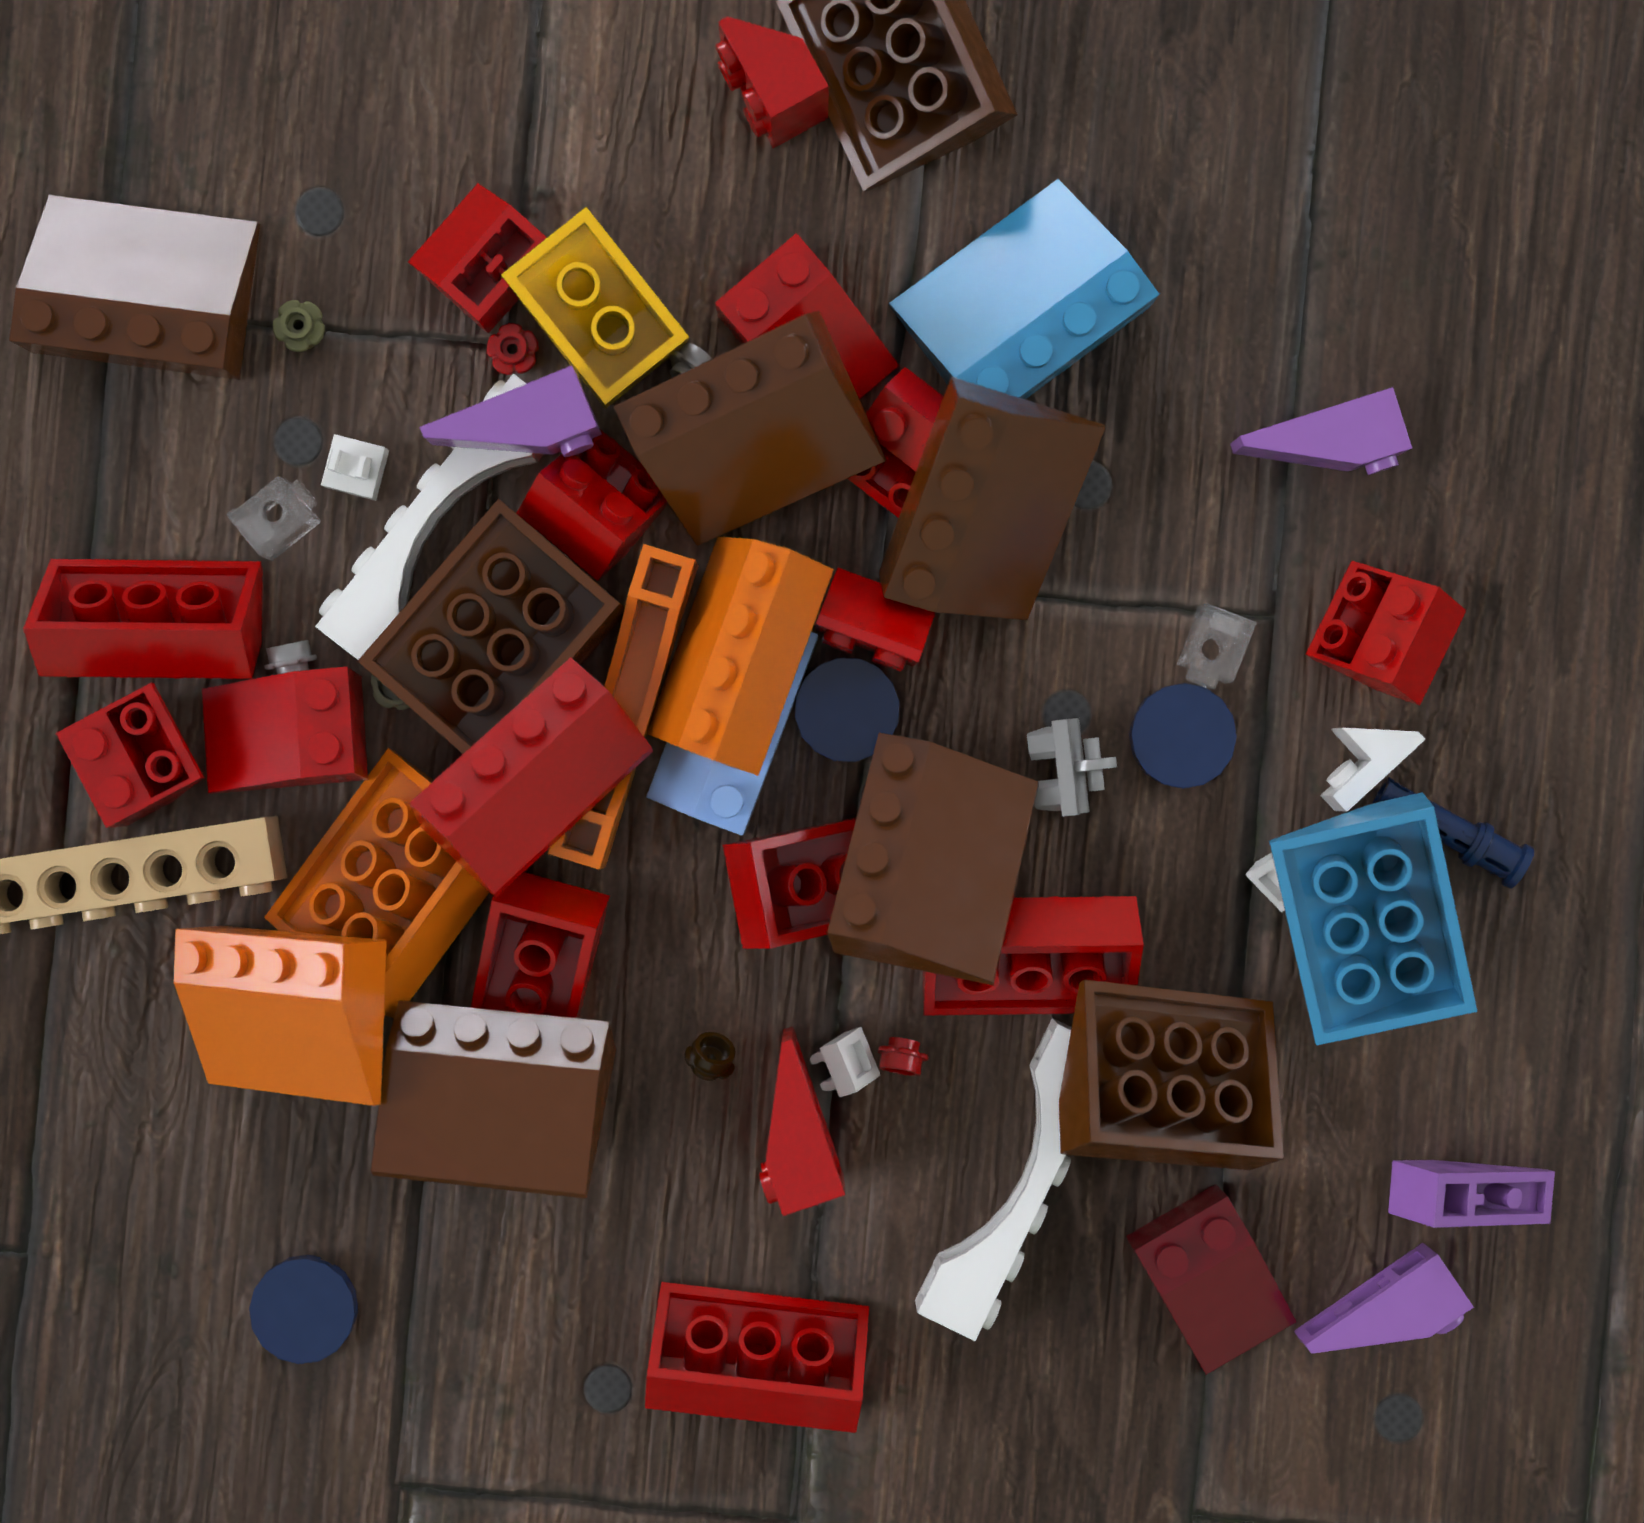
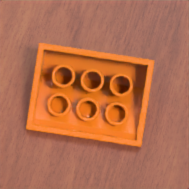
[647,536,834,776]
[264,748,489,1018]
[174,926,387,1106]

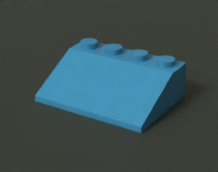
[889,179,1159,400]
[1269,792,1478,1046]

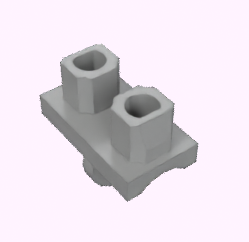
[1027,718,1117,817]

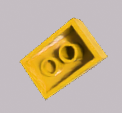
[501,207,689,409]

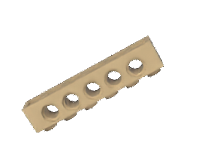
[0,816,288,934]

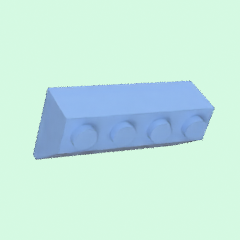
[646,632,818,836]

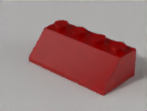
[23,559,263,679]
[409,657,653,898]
[923,896,1144,1016]
[645,1282,869,1433]

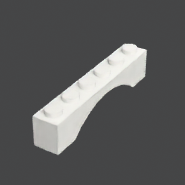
[315,374,544,660]
[915,1018,1072,1341]

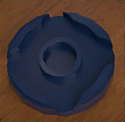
[795,658,899,762]
[1129,683,1237,788]
[249,1255,359,1364]

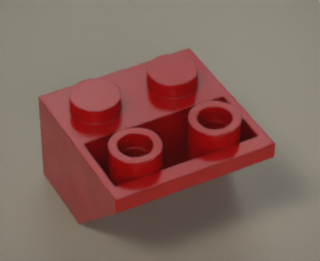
[715,16,829,149]
[408,183,547,334]
[847,367,944,518]
[516,429,669,581]
[1306,560,1467,706]
[815,568,935,672]
[56,683,204,828]

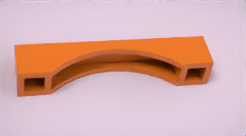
[548,544,699,870]

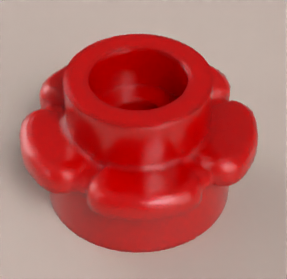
[486,323,539,375]
[877,1037,929,1076]

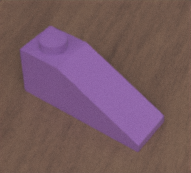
[419,365,602,457]
[1230,387,1412,475]
[1388,1160,1555,1228]
[1294,1243,1474,1354]

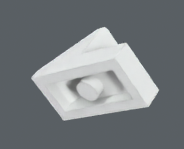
[1320,728,1426,812]

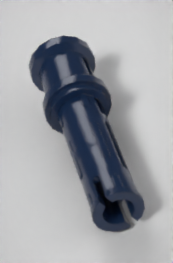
[1373,777,1534,889]

